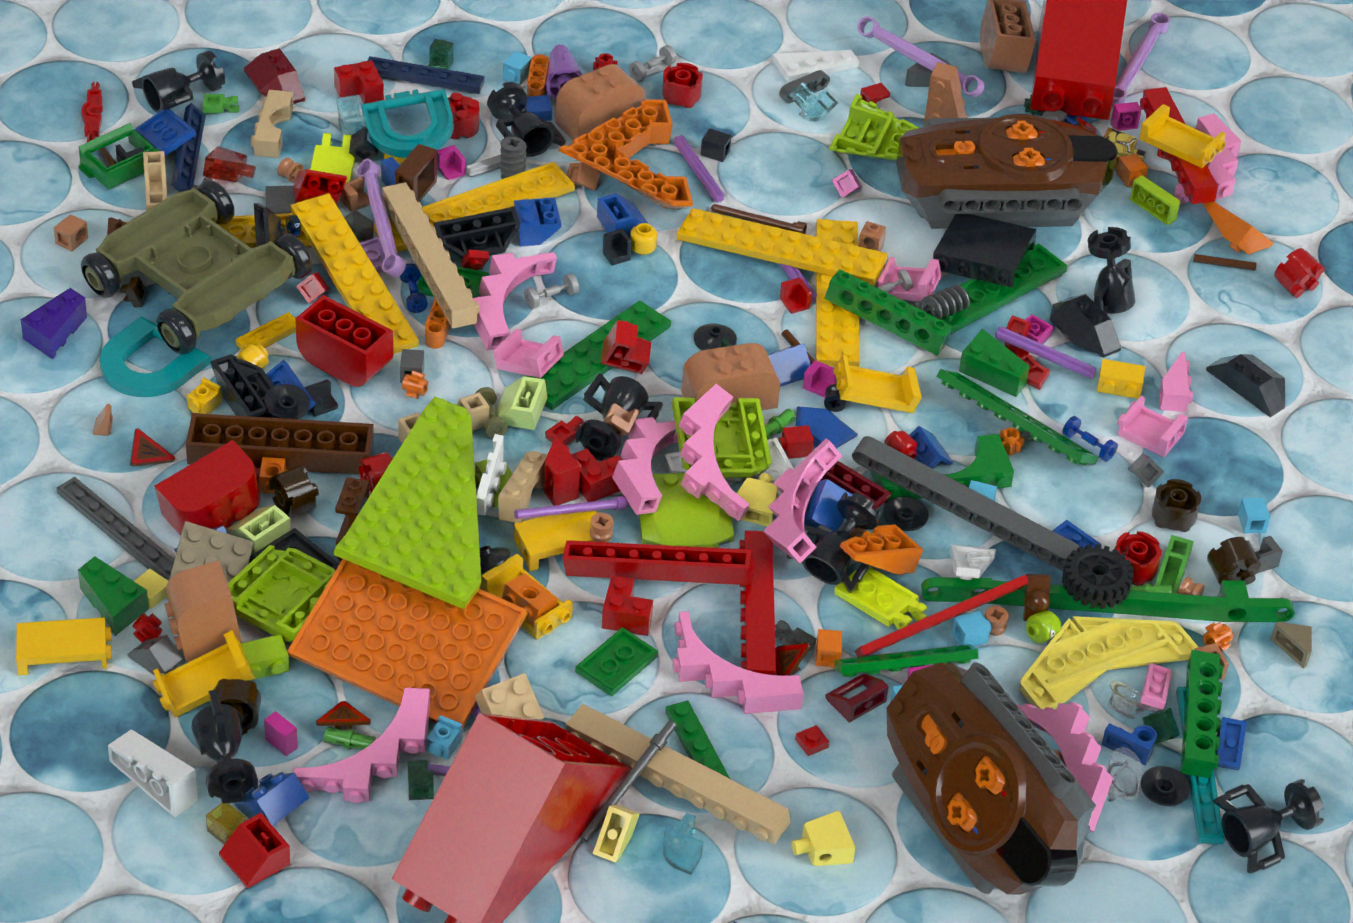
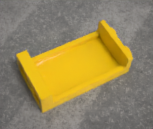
[1139,104,1226,168]
[833,355,922,413]
[514,511,611,571]
[481,554,573,640]
[16,617,112,676]
[153,630,255,718]

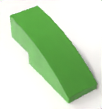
[1155,535,1194,594]

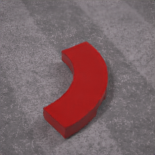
[1005,315,1050,390]

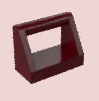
[825,673,889,723]

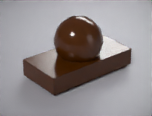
[1023,574,1051,621]

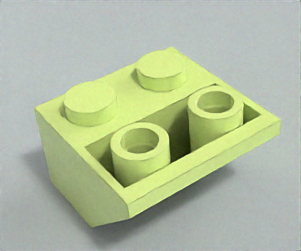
[495,376,548,430]
[226,505,290,556]

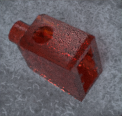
[203,146,256,182]

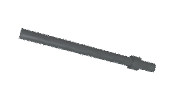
[580,720,677,842]

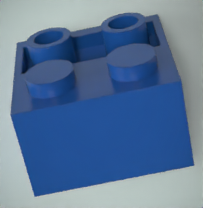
[597,193,648,238]
[514,197,562,247]
[234,772,310,826]

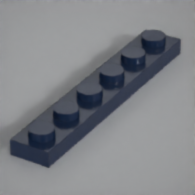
[367,56,485,94]
[171,103,206,192]

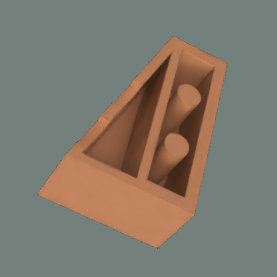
[924,62,968,123]

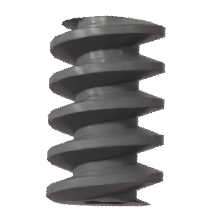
[500,137,527,179]
[921,284,970,320]

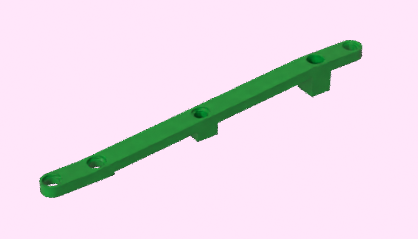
[921,577,1295,622]

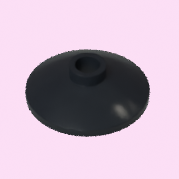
[694,323,737,351]
[264,384,310,419]
[883,497,929,531]
[479,545,510,572]
[1140,766,1190,806]

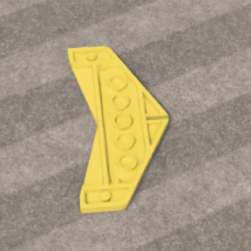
[1020,616,1198,710]

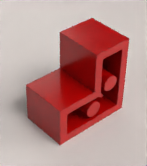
[334,60,384,104]
[601,320,651,374]
[571,448,622,502]
[601,575,654,636]

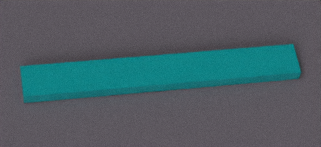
[1176,687,1224,844]

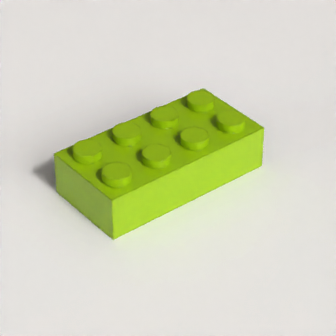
[1130,175,1180,225]

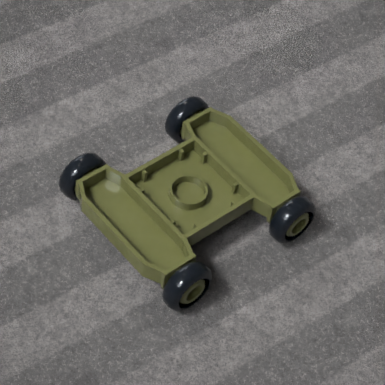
[81,180,312,355]

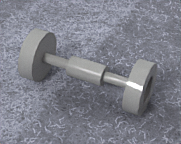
[629,45,677,81]
[877,269,913,292]
[524,273,579,309]

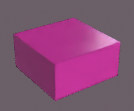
[1110,102,1142,131]
[1025,314,1053,344]
[264,711,298,756]

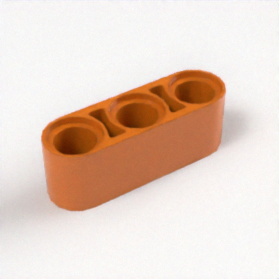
[527,54,549,97]
[425,298,450,349]

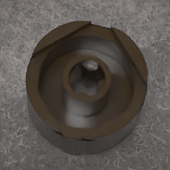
[269,465,319,519]
[1152,479,1201,532]
[1207,537,1261,585]
[210,679,261,735]

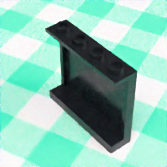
[933,214,1037,288]

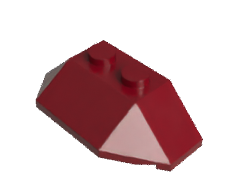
[244,48,305,104]
[820,461,891,510]

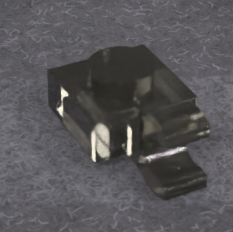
[775,620,817,657]

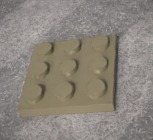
[168,521,254,583]

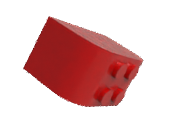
[295,295,394,387]
[154,440,261,536]

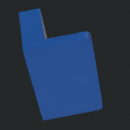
[909,426,953,469]

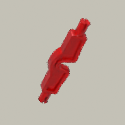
[81,82,103,142]

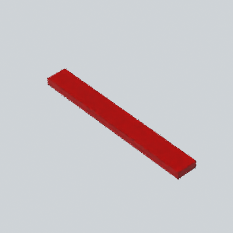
[855,574,1029,657]

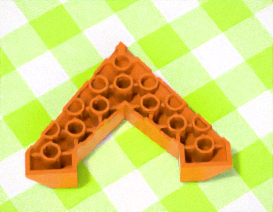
[558,99,693,209]

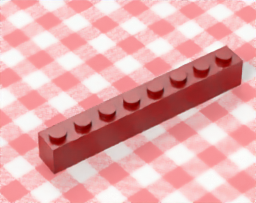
[1140,87,1218,204]
[739,530,776,675]
[563,540,754,585]

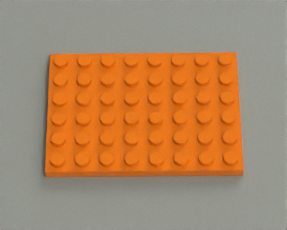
[287,559,527,729]

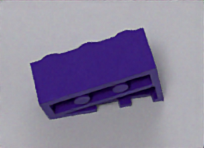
[20,288,87,359]

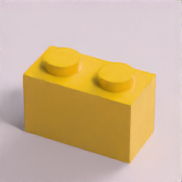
[1097,359,1145,399]

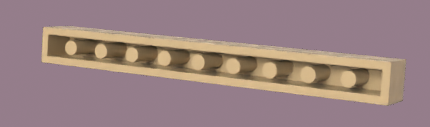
[382,182,480,329]
[566,703,790,845]

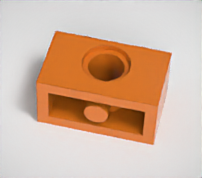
[502,573,558,627]

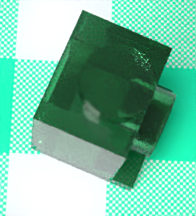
[428,39,454,70]
[407,760,434,800]

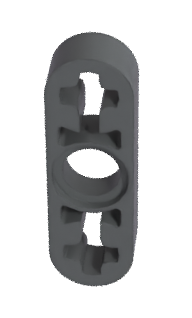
[779,70,830,103]

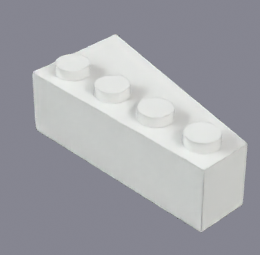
[108,729,198,818]

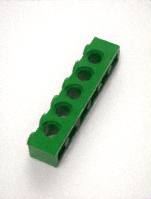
[825,269,953,356]
[1180,650,1224,778]

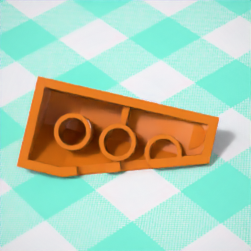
[1203,202,1274,255]
[840,524,923,575]

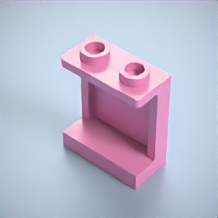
[876,257,941,302]
[493,329,564,378]
[1117,396,1188,457]

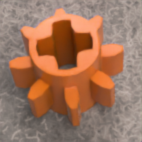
[402,371,429,399]
[999,428,1025,455]
[1203,622,1233,651]

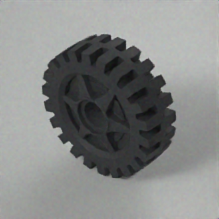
[1062,544,1134,609]

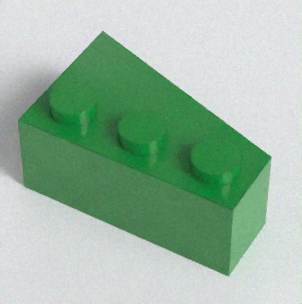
[959,329,1030,397]
[78,556,149,636]

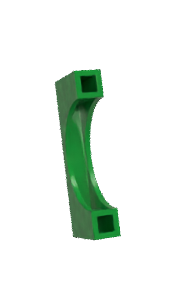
[870,434,1014,503]

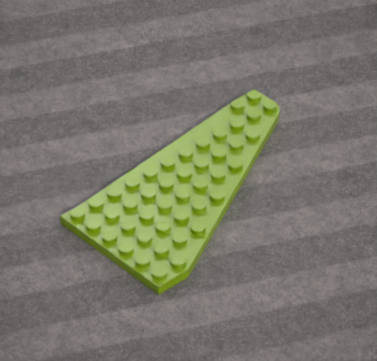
[334,396,481,609]

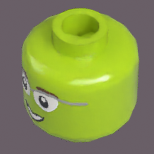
[1026,610,1061,644]

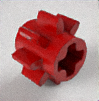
[593,53,618,71]
[132,613,163,643]

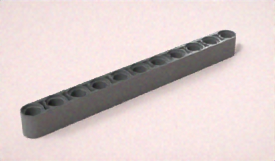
[852,436,1079,571]

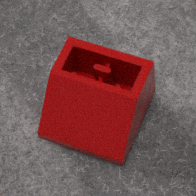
[293,169,347,205]
[544,437,582,506]
[219,813,291,889]

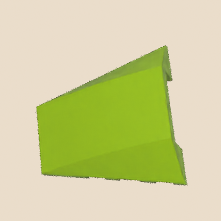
[829,93,919,161]

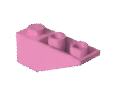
[1159,352,1193,412]

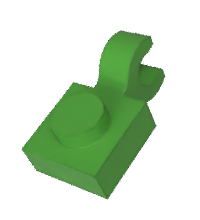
[203,94,239,114]

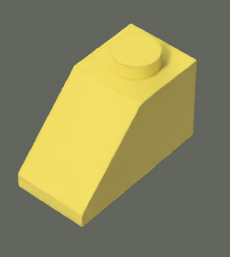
[593,804,640,863]

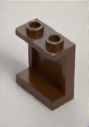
[335,477,370,546]

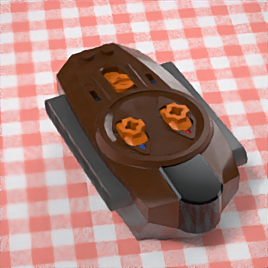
[896,114,1118,229]
[886,662,1096,895]

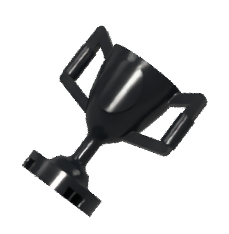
[132,50,225,113]
[487,82,566,157]
[1087,227,1135,314]
[575,374,663,461]
[786,492,882,593]
[191,690,258,804]
[1213,779,1324,874]

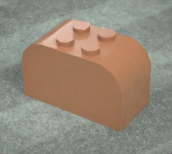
[980,0,1036,73]
[555,64,645,140]
[681,343,780,410]
[164,560,242,663]

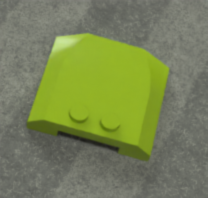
[671,397,772,478]
[638,473,734,548]
[227,545,335,642]

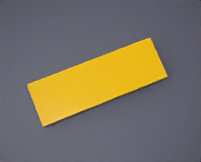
[235,312,296,350]

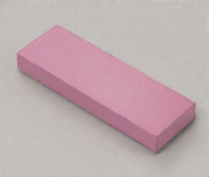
[1140,663,1172,710]

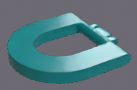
[361,89,454,158]
[100,316,212,397]

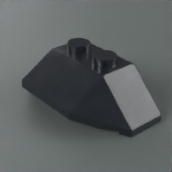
[254,203,286,247]
[433,207,520,258]
[1049,294,1121,358]
[211,354,274,417]
[1206,354,1285,417]

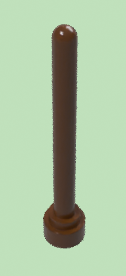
[711,204,807,234]

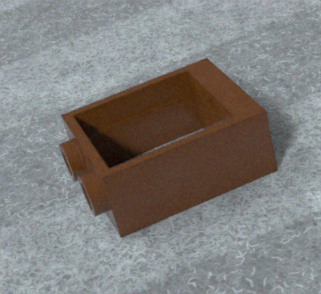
[395,143,437,202]

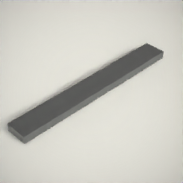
[57,477,174,580]

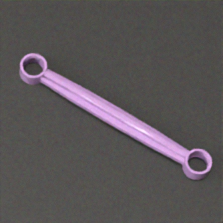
[1112,13,1170,107]
[857,16,984,97]
[357,159,406,278]

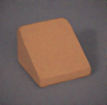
[93,404,113,436]

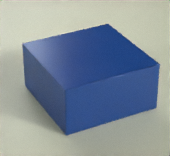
[524,95,552,121]
[381,157,400,186]

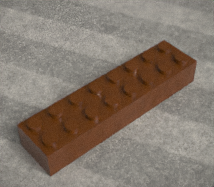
[186,413,374,474]

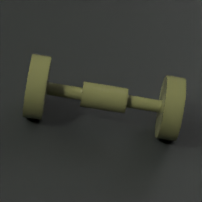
[475,387,508,438]

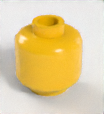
[630,223,657,255]
[236,343,269,369]

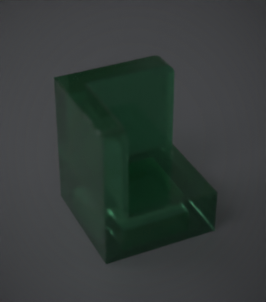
[1142,707,1180,744]

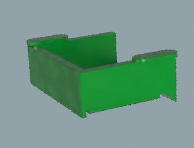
[79,123,159,190]

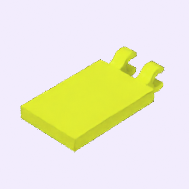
[310,133,356,182]
[835,566,927,630]

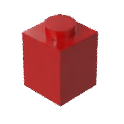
[778,425,814,459]

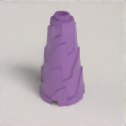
[546,44,583,102]

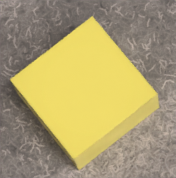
[134,568,168,609]

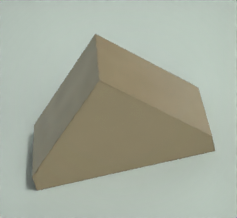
[1271,622,1312,669]

